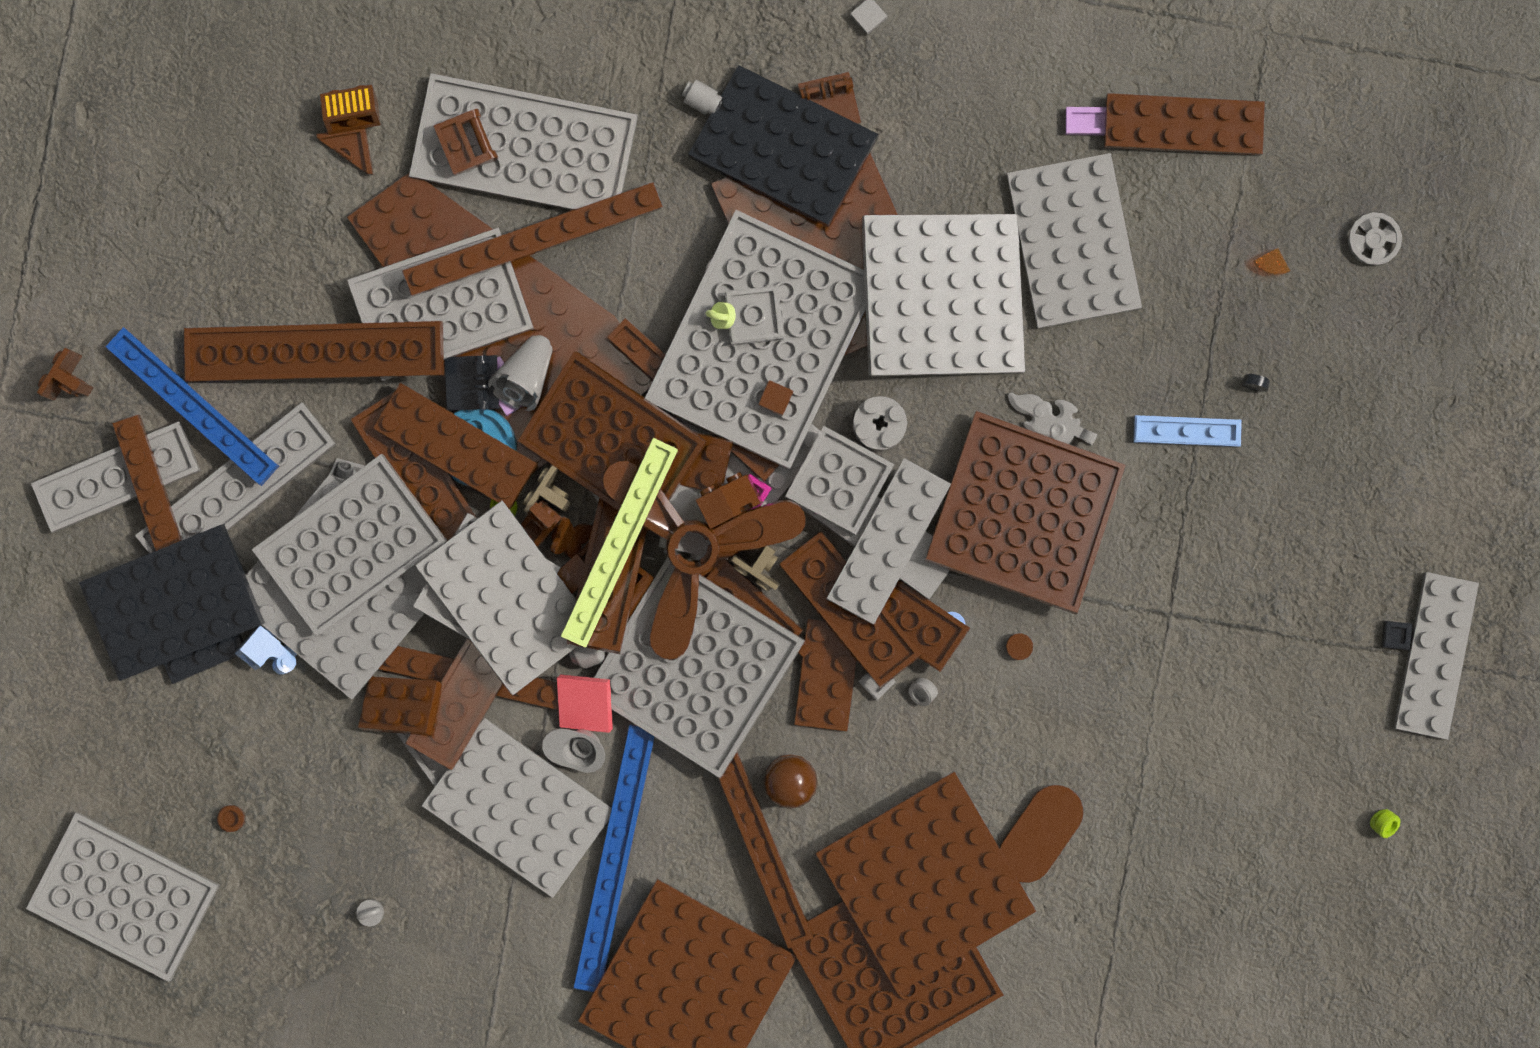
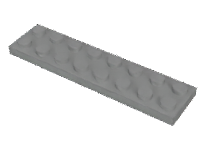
[135,402,336,554]

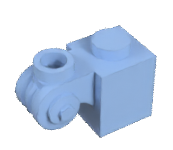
[235,626,297,675]

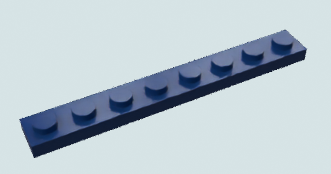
[106,327,279,486]

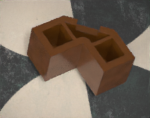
[696,472,763,529]

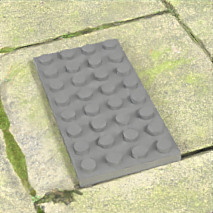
[409,73,638,210]

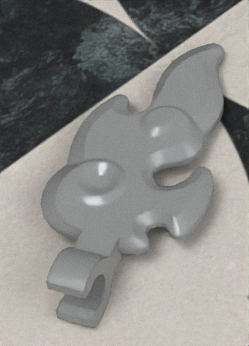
[1008,393,1097,445]

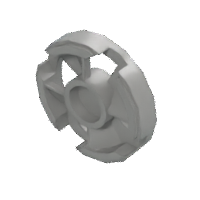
[1348,212,1402,266]

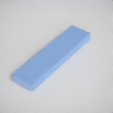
[1133,415,1241,447]

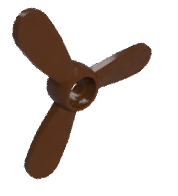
[603,461,806,660]

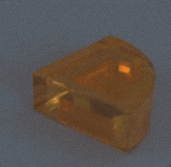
[1253,248,1290,275]

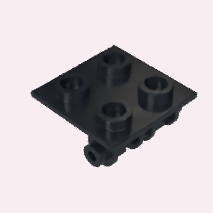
[445,355,499,410]

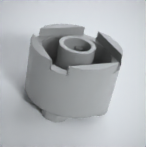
[853,396,907,452]

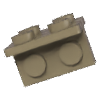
[523,465,572,513]
[731,545,780,591]

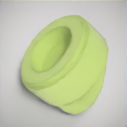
[705,302,736,329]

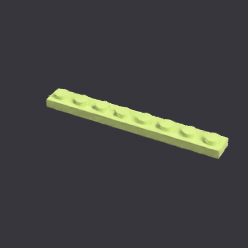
[561,438,678,648]

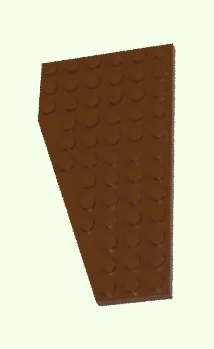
[347,172,653,474]

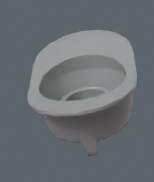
[542,729,605,773]

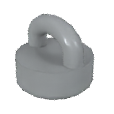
[909,678,938,706]
[356,899,384,927]

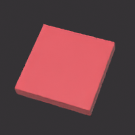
[557,674,613,733]

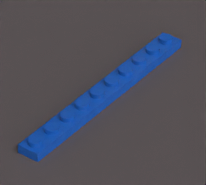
[574,725,655,992]

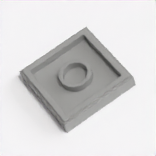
[724,285,784,345]

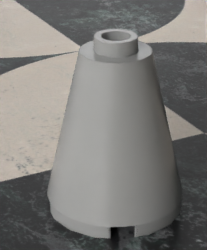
[488,335,553,411]

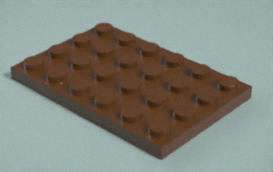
[518,351,708,531]

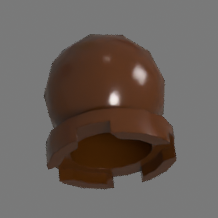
[764,754,818,809]

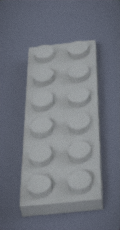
[31,421,201,533]
[827,458,951,625]
[1394,572,1479,740]

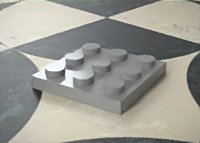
[785,426,894,535]

